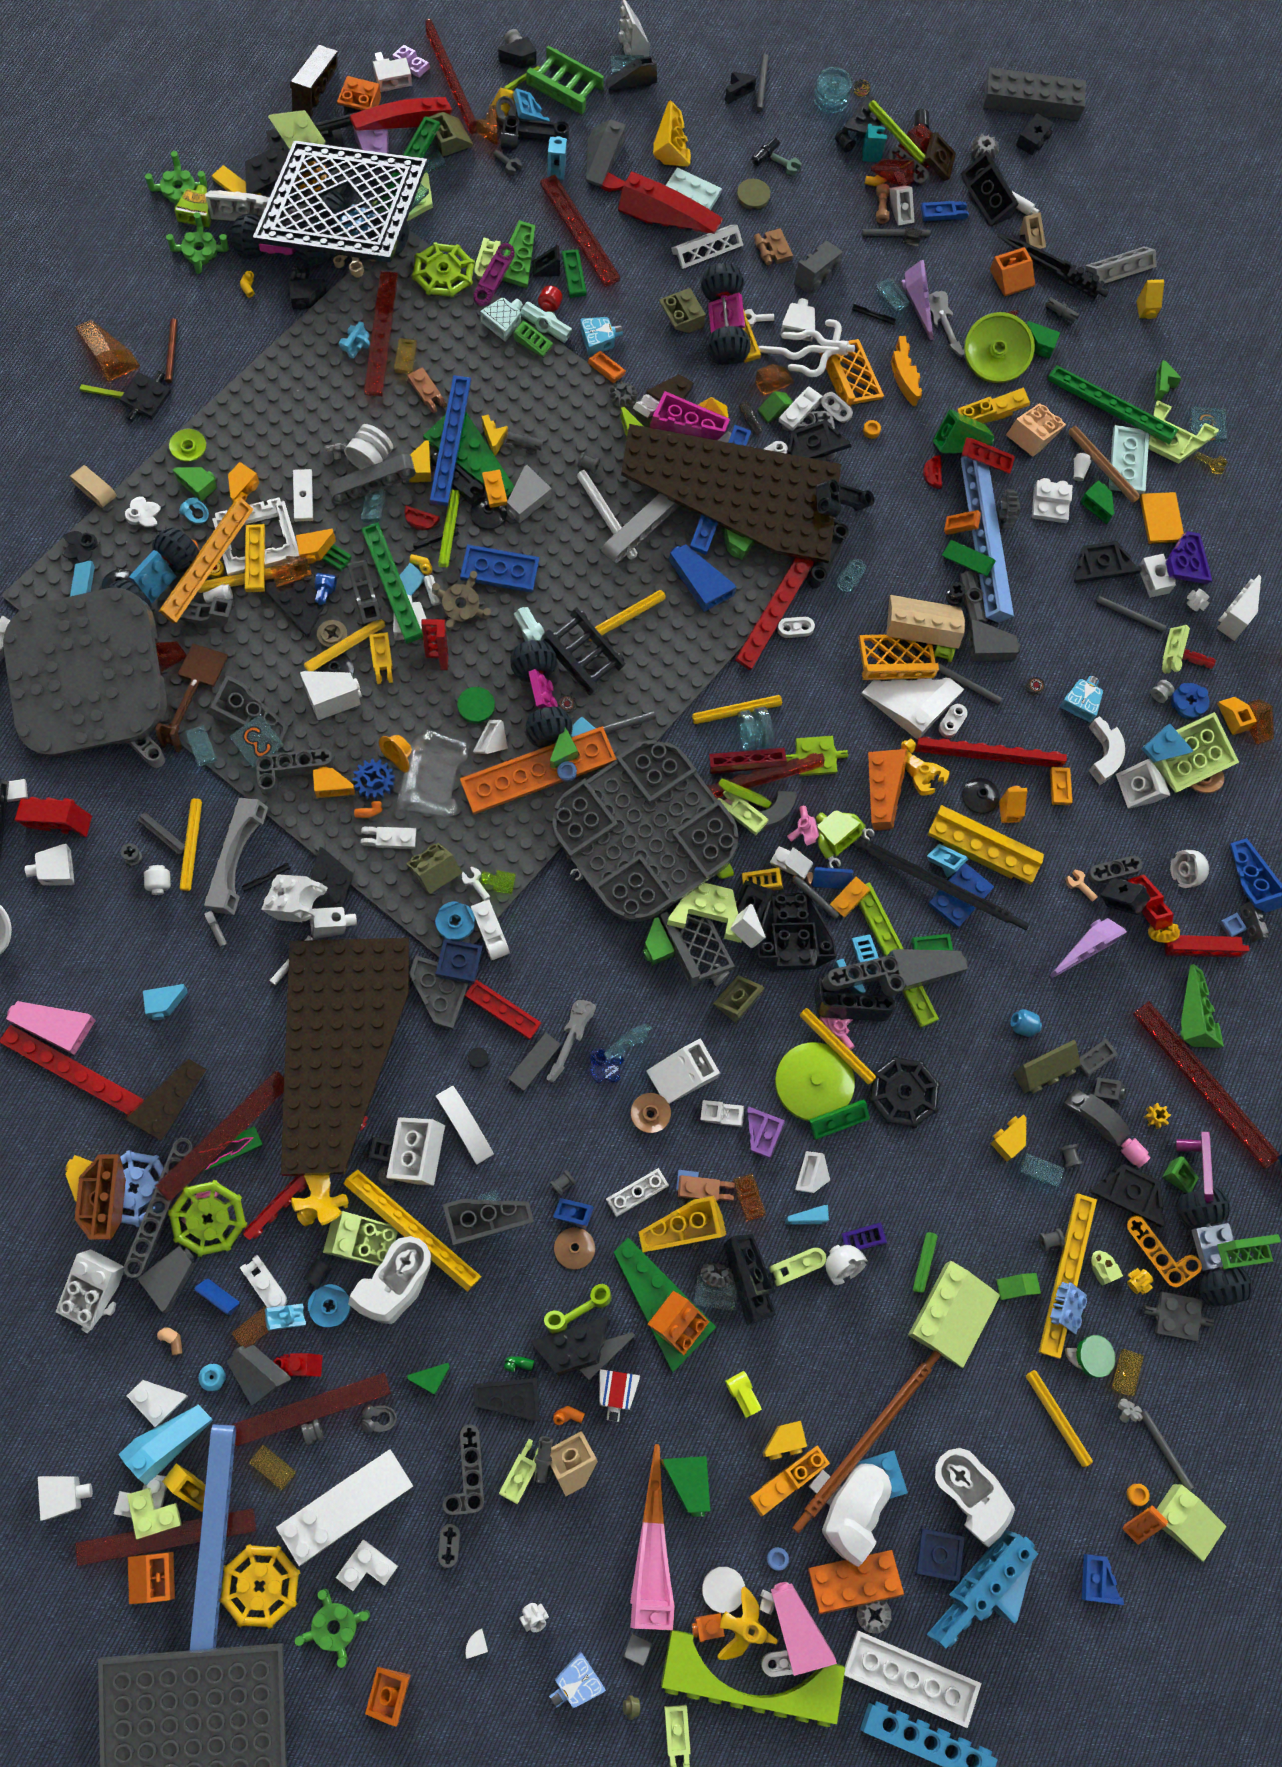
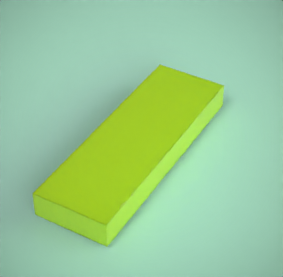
[719,778,772,808]

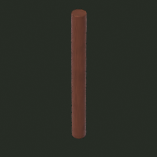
[165,318,178,383]

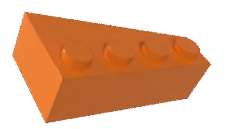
[868,749,908,831]

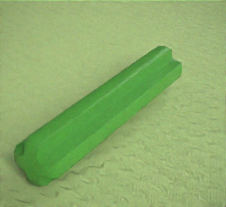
[913,1232,938,1293]

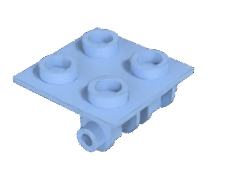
[1050,1282,1087,1334]

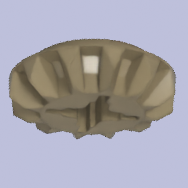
[317,620,348,647]

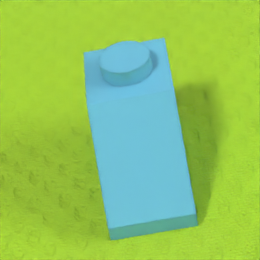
[143,984,188,1020]

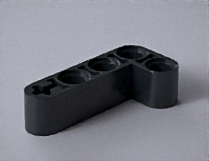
[814,976,896,1021]

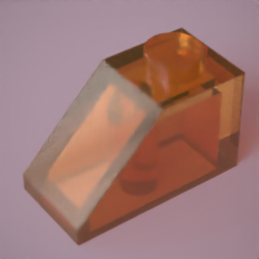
[755,364,794,396]
[1246,699,1274,744]

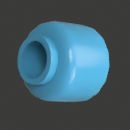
[1011,1009,1042,1037]

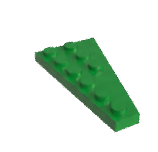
[423,412,515,500]
[613,1238,716,1373]

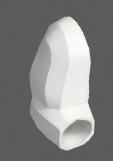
[348,1236,431,1324]
[935,1448,1015,1548]
[822,1463,892,1567]

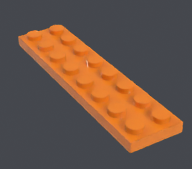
[460,726,616,815]

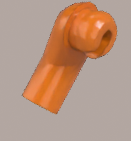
[354,801,383,818]
[553,1406,585,1425]

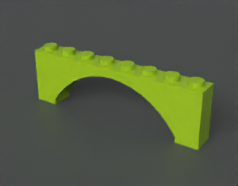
[661,1630,845,1727]

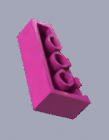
[649,391,730,441]

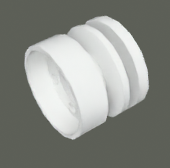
[344,424,393,470]

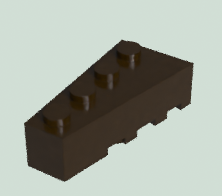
[290,45,338,117]
[123,1059,207,1141]

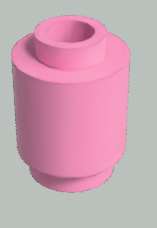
[1120,1138,1151,1168]

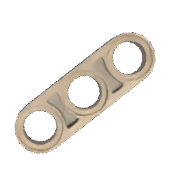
[70,465,117,508]

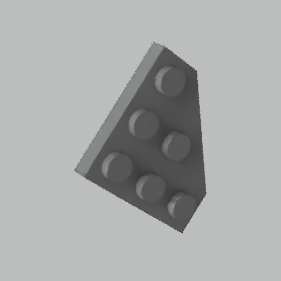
[409,956,469,1030]

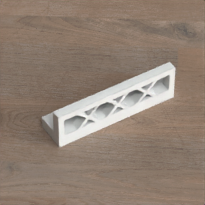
[671,225,743,269]

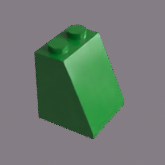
[932,409,994,453]
[660,1456,710,1517]

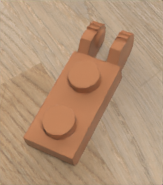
[407,367,447,413]
[678,1175,735,1201]

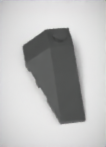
[586,119,626,187]
[207,675,288,744]
[443,1199,534,1247]

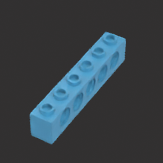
[860,1701,998,1767]

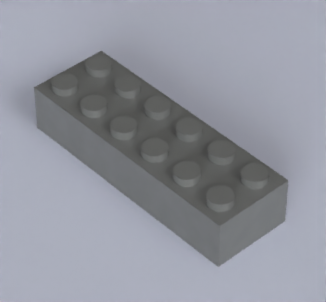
[983,67,1086,121]

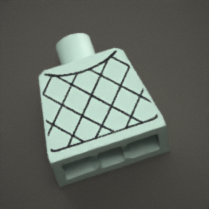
[480,298,523,342]

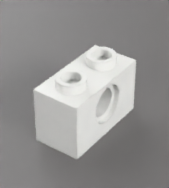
[1138,554,1176,598]

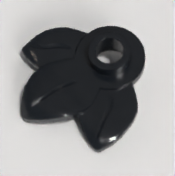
[62,531,98,563]

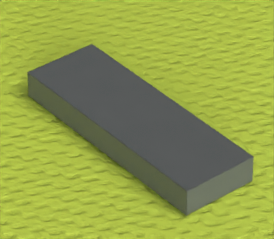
[508,1032,561,1092]

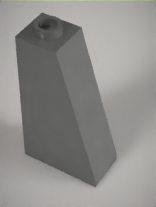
[887,949,968,992]

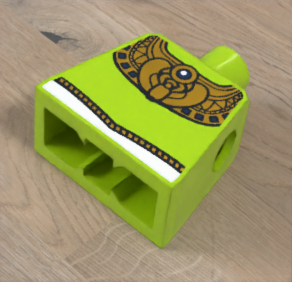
[175,185,211,228]

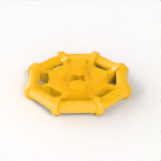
[219,1544,301,1629]

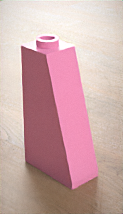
[6,1001,96,1056]
[771,1582,837,1676]

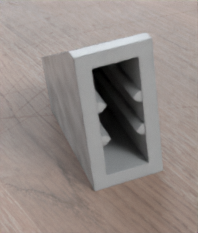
[507,465,552,523]

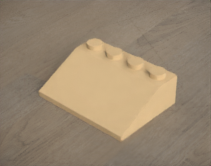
[886,595,965,649]

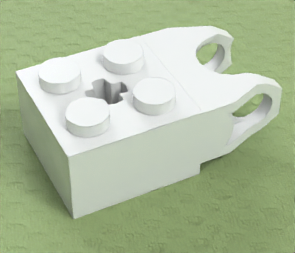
[261,875,327,922]

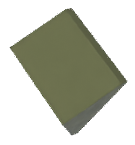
[713,975,764,1023]

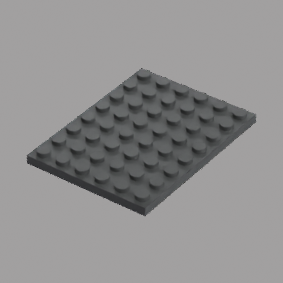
[98,1643,287,1767]

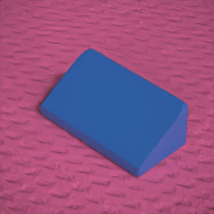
[812,867,853,889]
[194,1279,240,1315]

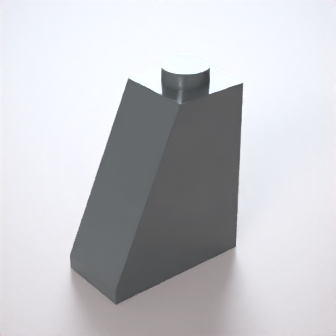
[967,620,1020,661]
[137,1246,195,1314]
[226,1345,291,1406]

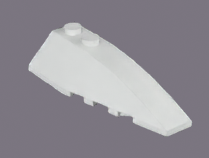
[205,190,311,225]

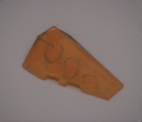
[75,320,140,382]

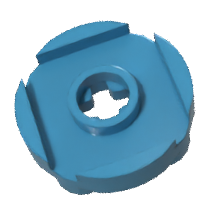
[435,901,475,941]
[308,1284,351,1328]

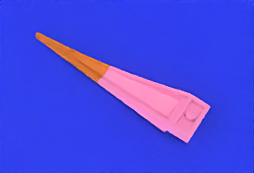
[630,1444,674,1630]

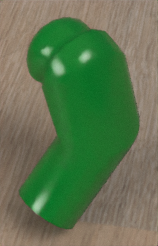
[504,1356,534,1372]

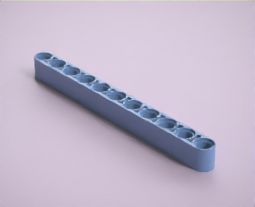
[190,1424,236,1650]

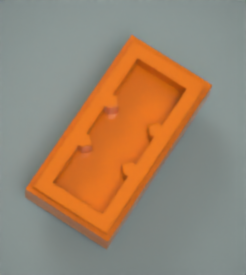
[588,351,626,384]
[944,510,981,535]
[1122,1505,1168,1545]

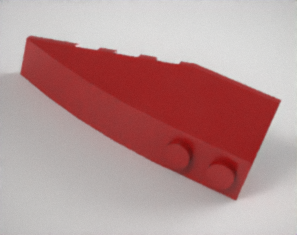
[349,97,452,131]
[618,171,723,234]

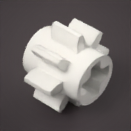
[1187,589,1209,611]
[519,1603,549,1632]

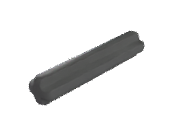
[138,813,185,855]

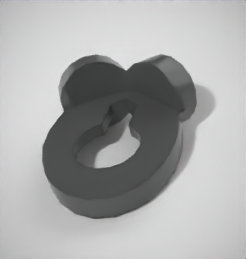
[496,96,518,126]
[362,1404,397,1434]

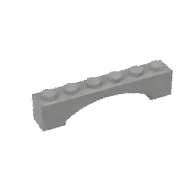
[204,798,268,915]

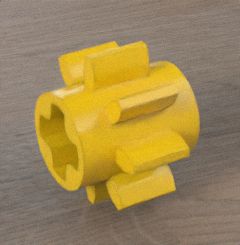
[1144,1103,1171,1129]
[1127,1268,1153,1295]

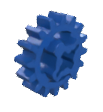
[352,759,395,801]

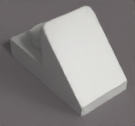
[770,846,813,879]

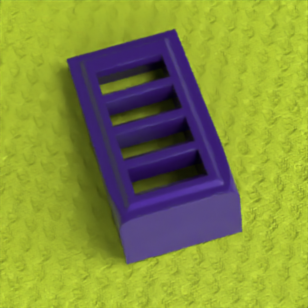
[841,1222,888,1251]

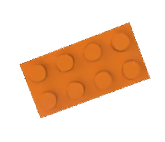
[808,1550,904,1615]

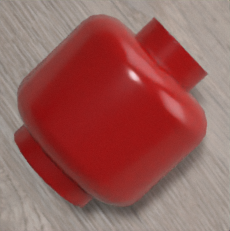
[538,285,563,312]

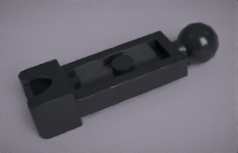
[430,452,484,505]

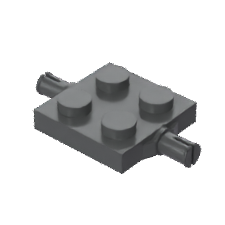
[1143,1292,1214,1341]

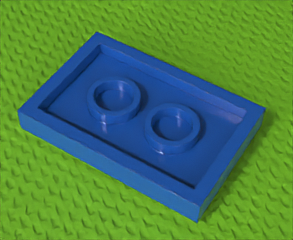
[928,863,994,929]

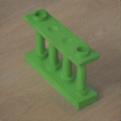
[526,45,604,114]

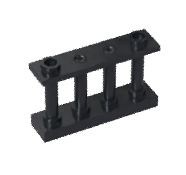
[540,607,626,696]

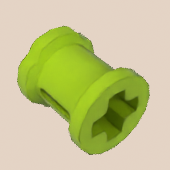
[934,645,956,662]

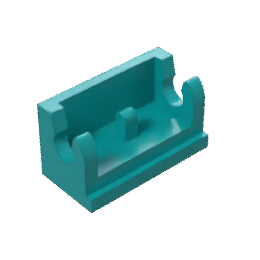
[862,124,887,162]

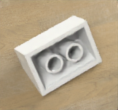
[386,1117,445,1186]

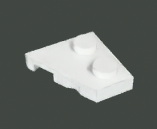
[127,1380,188,1427]

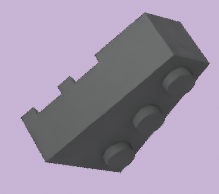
[794,240,843,295]

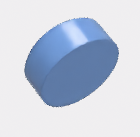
[557,761,577,782]
[767,1547,789,1571]

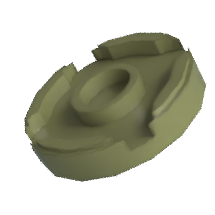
[737,178,771,210]

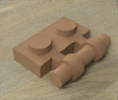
[754,228,793,265]

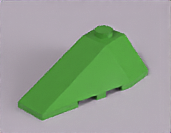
[1180,964,1224,1048]

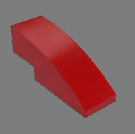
[1127,874,1173,931]

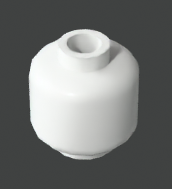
[144,865,171,895]

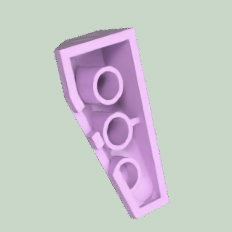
[902,260,933,340]
[1050,918,1126,978]

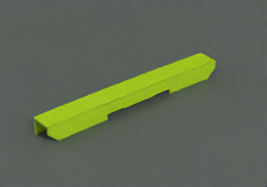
[504,66,540,90]
[80,384,124,398]

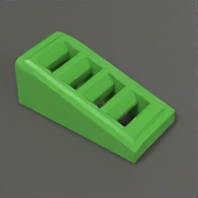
[514,321,553,357]

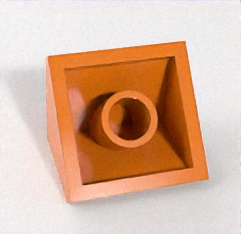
[365,1667,411,1726]

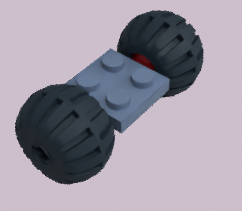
[1177,1188,1253,1307]

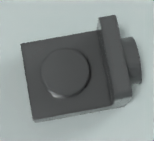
[1094,1077,1127,1105]

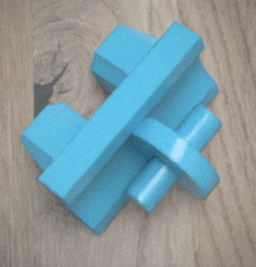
[339,321,370,358]
[265,1304,306,1331]

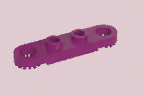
[473,243,515,306]

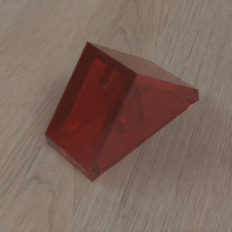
[156,641,187,672]

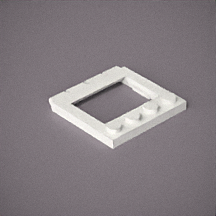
[212,497,300,576]

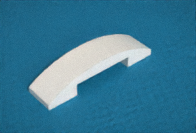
[436,1086,494,1165]

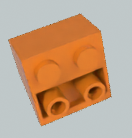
[337,76,381,111]
[990,247,1035,297]
[648,1291,709,1355]
[128,1552,175,1604]

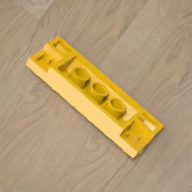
[927,805,1044,885]

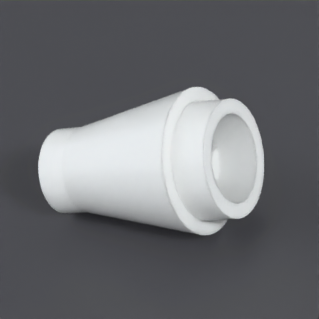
[1073,453,1091,481]
[203,584,233,603]

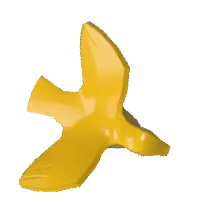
[291,1175,349,1226]
[717,1586,778,1660]

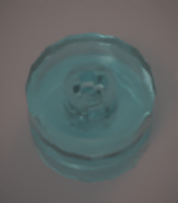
[814,67,853,113]
[737,706,774,751]

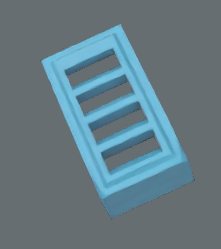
[851,935,879,974]
[785,1205,829,1225]

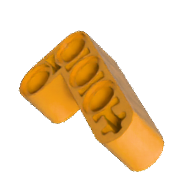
[1127,1215,1202,1287]

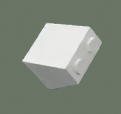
[300,671,362,720]

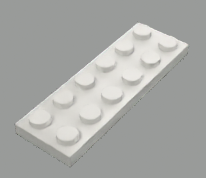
[844,1630,981,1728]

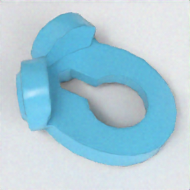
[179,497,209,525]

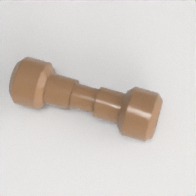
[876,184,890,224]

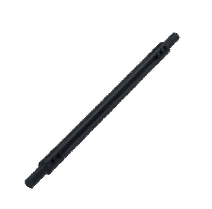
[852,837,1030,931]

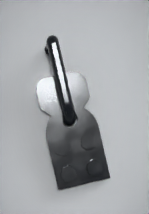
[266,113,355,154]

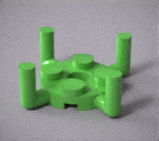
[145,151,208,207]
[166,212,229,274]
[295,1589,370,1668]

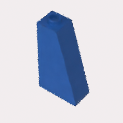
[669,544,736,612]

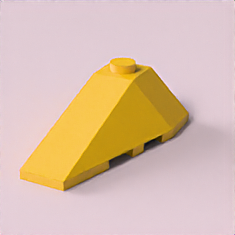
[653,100,691,167]
[639,1196,726,1252]

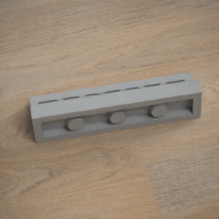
[1086,246,1157,284]

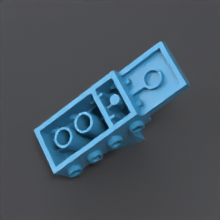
[927,1530,1038,1649]

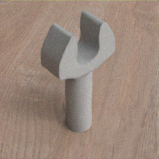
[204,911,227,947]

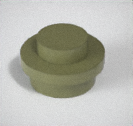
[623,1695,640,1720]

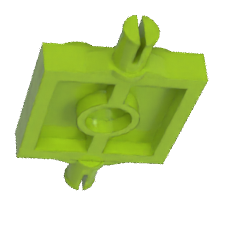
[786,736,848,777]

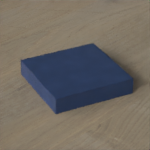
[435,938,483,984]
[915,1528,965,1582]

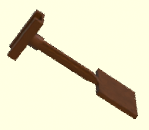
[155,643,228,753]

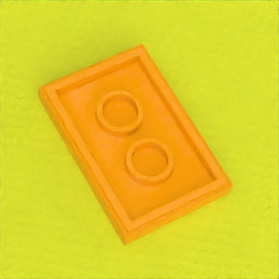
[1140,492,1184,544]

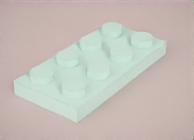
[1109,425,1149,494]

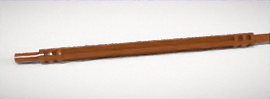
[792,1351,942,1534]

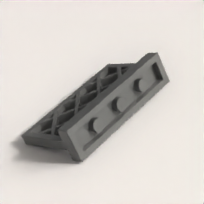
[660,912,735,987]

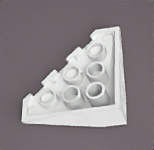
[861,678,964,739]

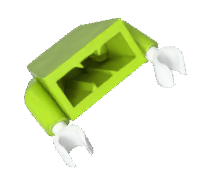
[815,811,874,868]

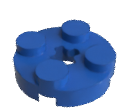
[1171,683,1209,720]

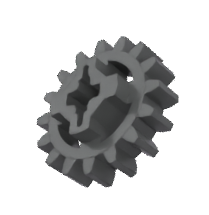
[997,489,1020,529]

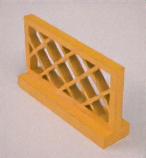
[819,339,884,407]
[858,635,939,680]

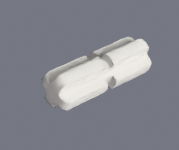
[423,575,441,606]

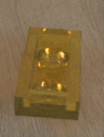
[394,338,417,374]
[1112,1349,1144,1397]
[249,1445,297,1490]

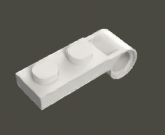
[779,387,823,431]
[471,900,510,961]

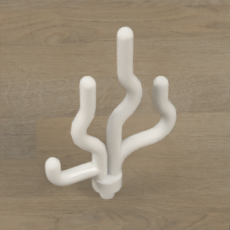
[758,319,855,377]

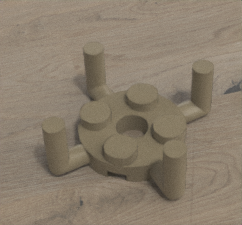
[432,571,491,632]

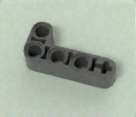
[256,749,334,796]
[822,956,905,997]
[442,1424,484,1515]

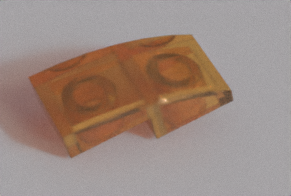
[733,1173,766,1222]

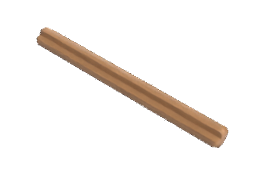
[1069,426,1140,503]

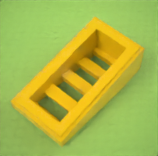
[742,868,783,890]

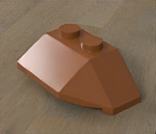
[75,1154,126,1240]

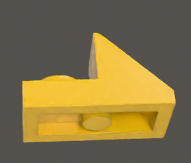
[482,415,508,455]

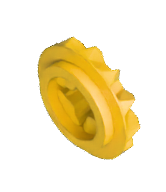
[1148,924,1180,943]

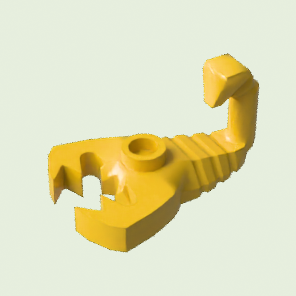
[901,739,949,796]

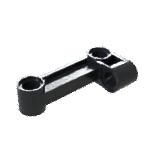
[501,115,569,149]
[815,479,875,517]
[807,519,849,588]

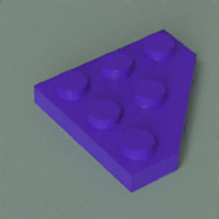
[1165,531,1212,584]

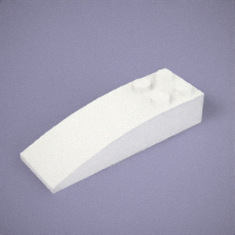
[276,1449,413,1566]

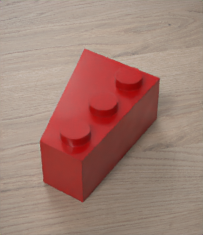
[15,797,92,837]

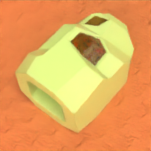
[1091,1251,1123,1285]

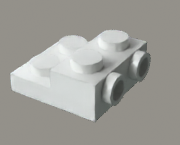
[1032,478,1073,523]

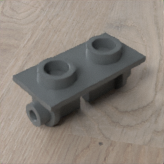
[1240,901,1270,943]

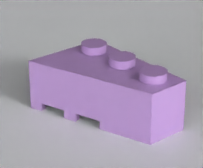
[353,126,389,181]

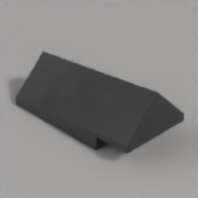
[960,150,1019,226]
[723,1234,776,1326]

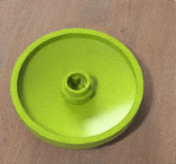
[964,312,1035,383]
[775,1042,855,1121]

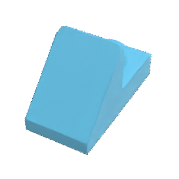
[927,844,968,878]

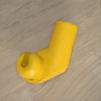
[864,170,889,186]
[240,271,255,298]
[409,554,432,575]

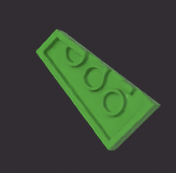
[502,220,535,289]

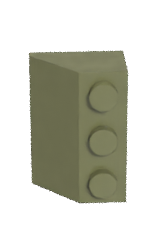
[1013,1040,1081,1094]

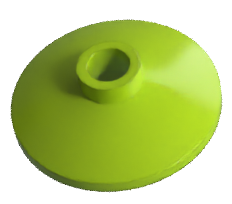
[169,429,206,462]

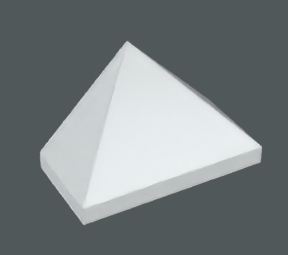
[473,720,508,754]
[795,1151,830,1193]

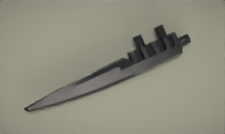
[997,234,1109,298]

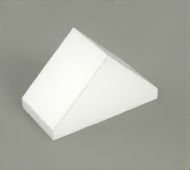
[731,904,766,948]

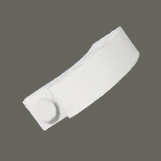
[1089,716,1125,785]

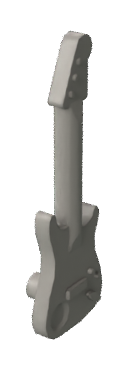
[929,291,964,357]
[547,1000,596,1082]

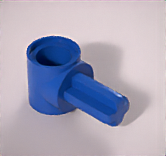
[315,573,337,605]

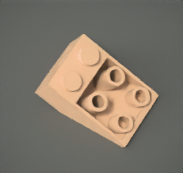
[1006,403,1066,456]

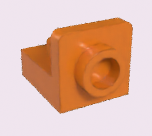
[692,1613,725,1642]

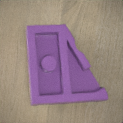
[748,1107,785,1159]

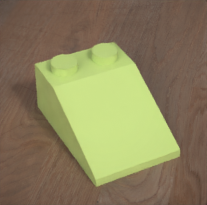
[1157,1484,1226,1562]

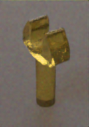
[1194,451,1228,474]

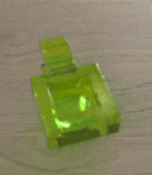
[481,870,516,894]

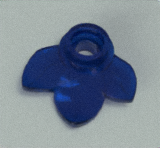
[589,1048,624,1084]

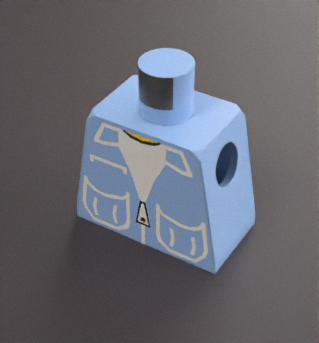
[549,1652,606,1708]

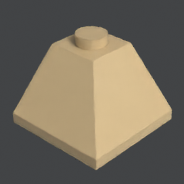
[550,1431,598,1496]

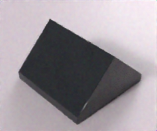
[735,880,773,921]

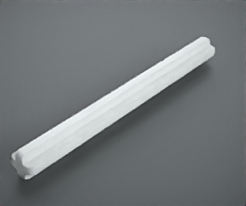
[577,470,637,560]

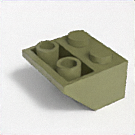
[428,112,473,157]
[659,288,706,333]
[406,842,462,894]

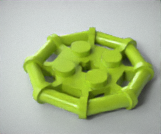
[411,242,475,298]
[167,1180,247,1257]

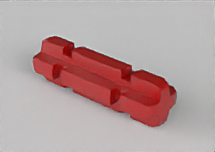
[1182,649,1216,669]

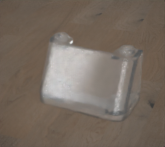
[397,729,468,817]

